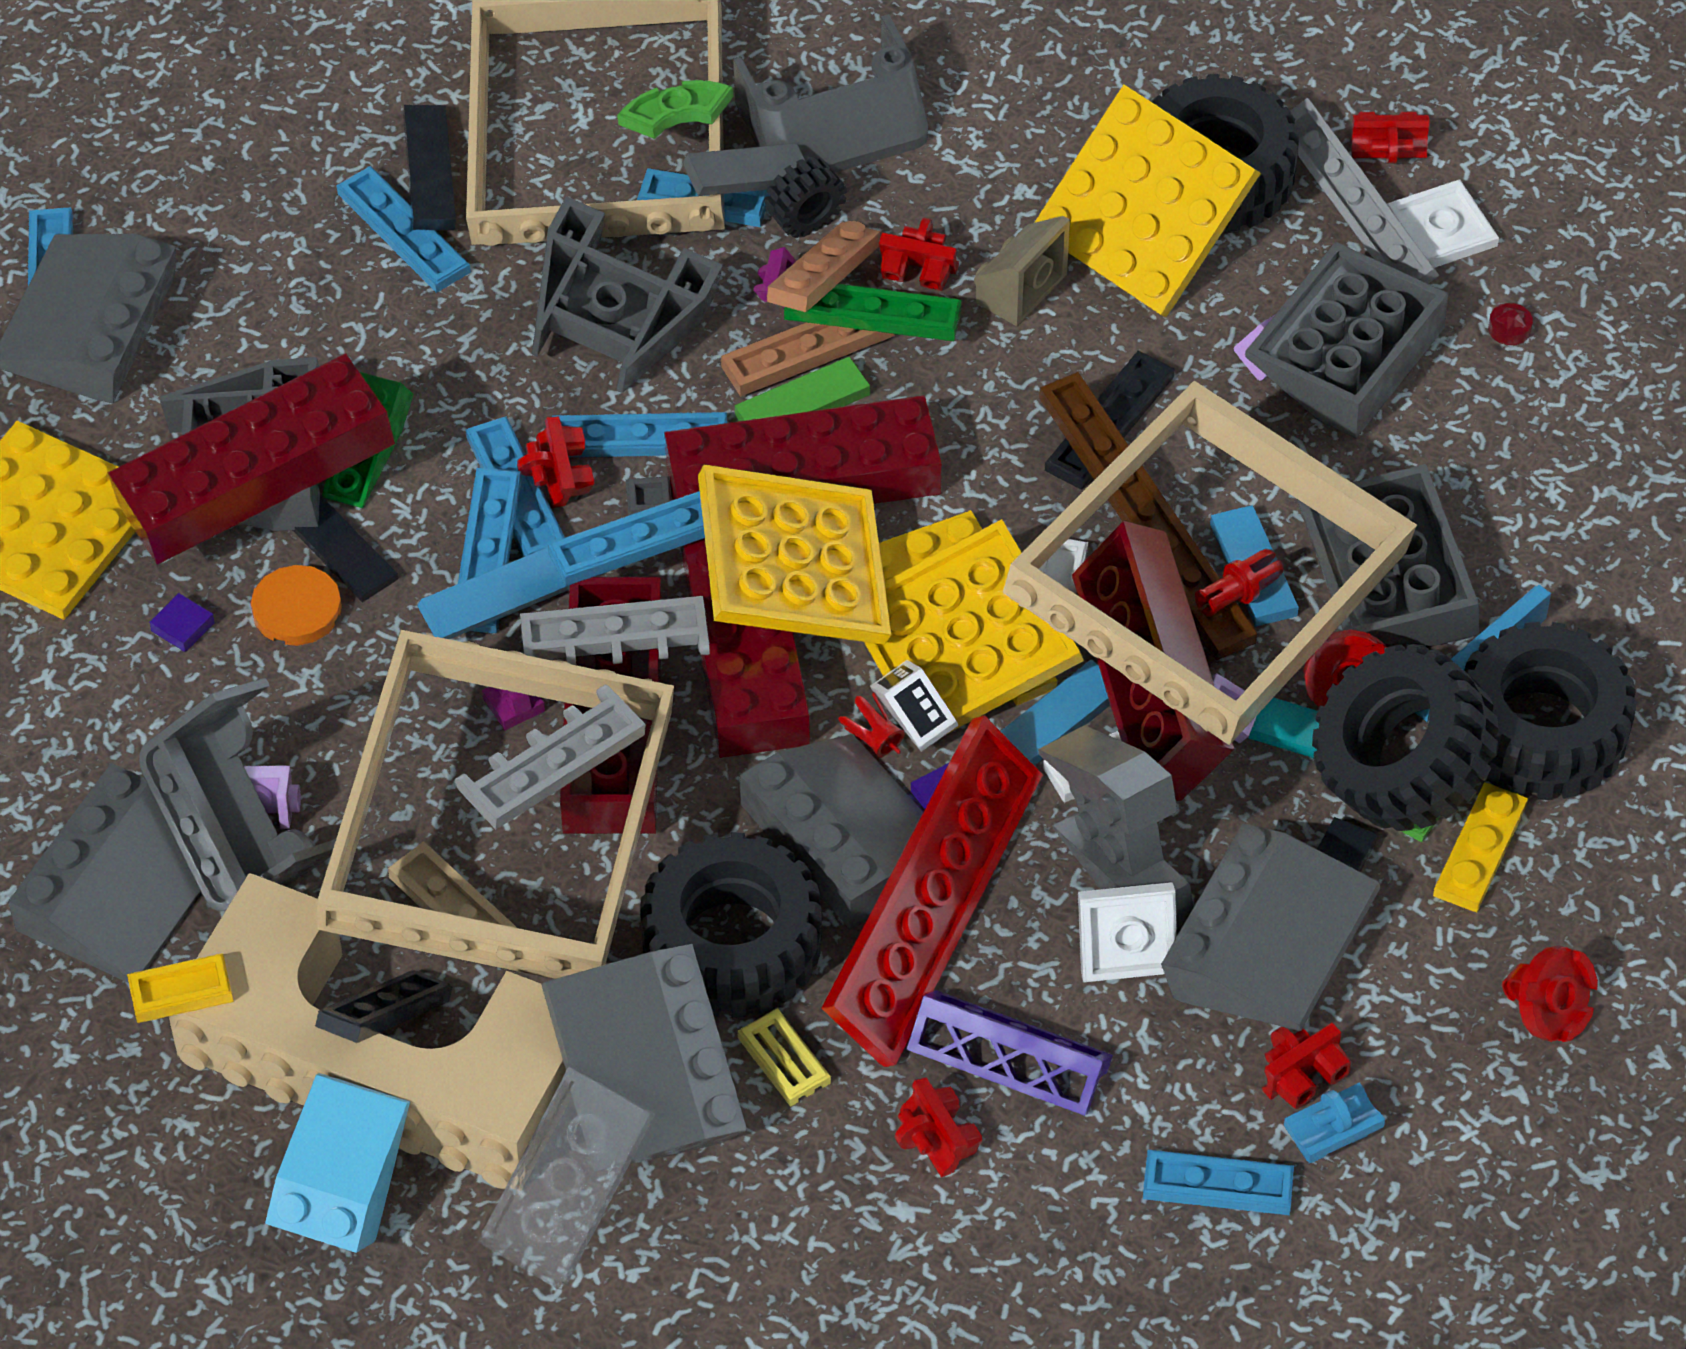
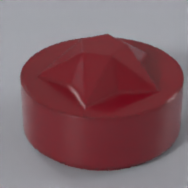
[1488,303,1533,345]

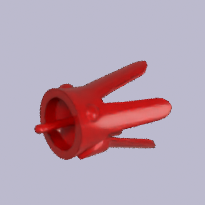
[838,692,905,758]

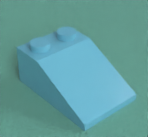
[265,1073,410,1253]

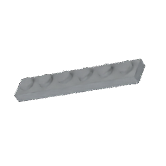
[1290,98,1439,284]

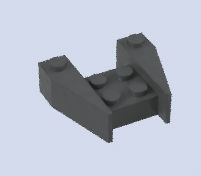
[532,196,723,393]
[160,357,320,531]
[1038,725,1194,929]

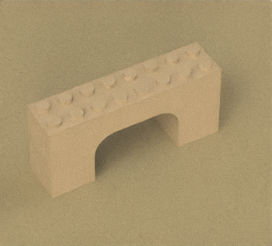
[169,873,574,1191]

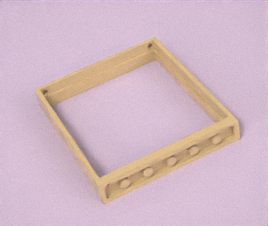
[466,0,725,246]
[1003,381,1417,745]
[317,630,674,979]

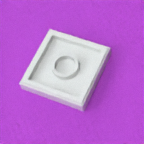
[1387,179,1499,268]
[1078,882,1177,982]

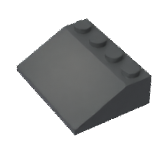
[0,234,176,404]
[1245,242,1448,439]
[1297,464,1479,646]
[740,734,923,930]
[8,763,202,983]
[1161,824,1380,1031]
[541,944,747,1172]

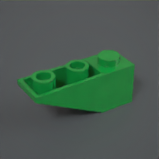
[322,372,414,509]

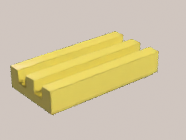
[738,1008,831,1107]

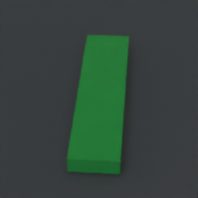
[784,284,962,342]

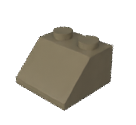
[974,216,1070,326]

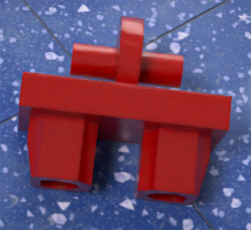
[1351,112,1430,164]
[879,217,959,291]
[517,416,594,508]
[1262,1022,1351,1109]
[895,1077,982,1177]

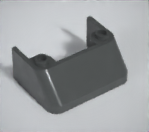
[733,14,928,173]
[139,678,336,911]

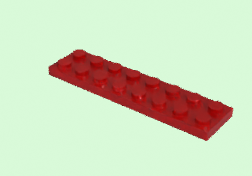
[821,715,1043,1067]

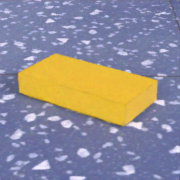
[127,953,234,1023]

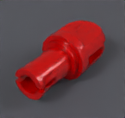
[1195,549,1284,617]

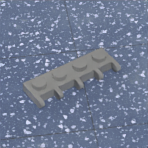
[520,596,710,665]
[455,685,646,830]

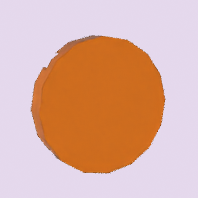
[251,565,342,646]

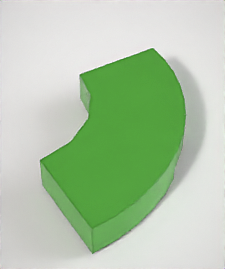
[617,80,734,139]

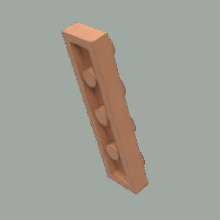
[767,221,880,312]
[721,322,895,397]

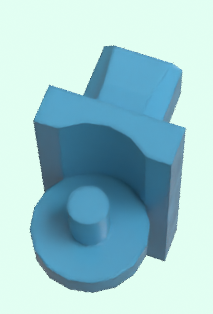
[1284,1082,1385,1163]

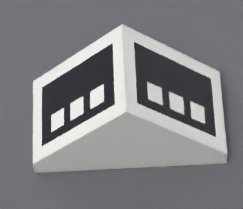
[870,660,959,752]

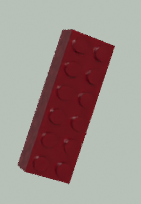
[108,353,395,565]
[664,395,942,504]
[1072,521,1234,801]
[680,538,810,758]
[560,577,662,834]

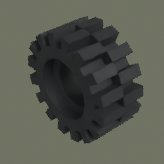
[765,157,847,238]

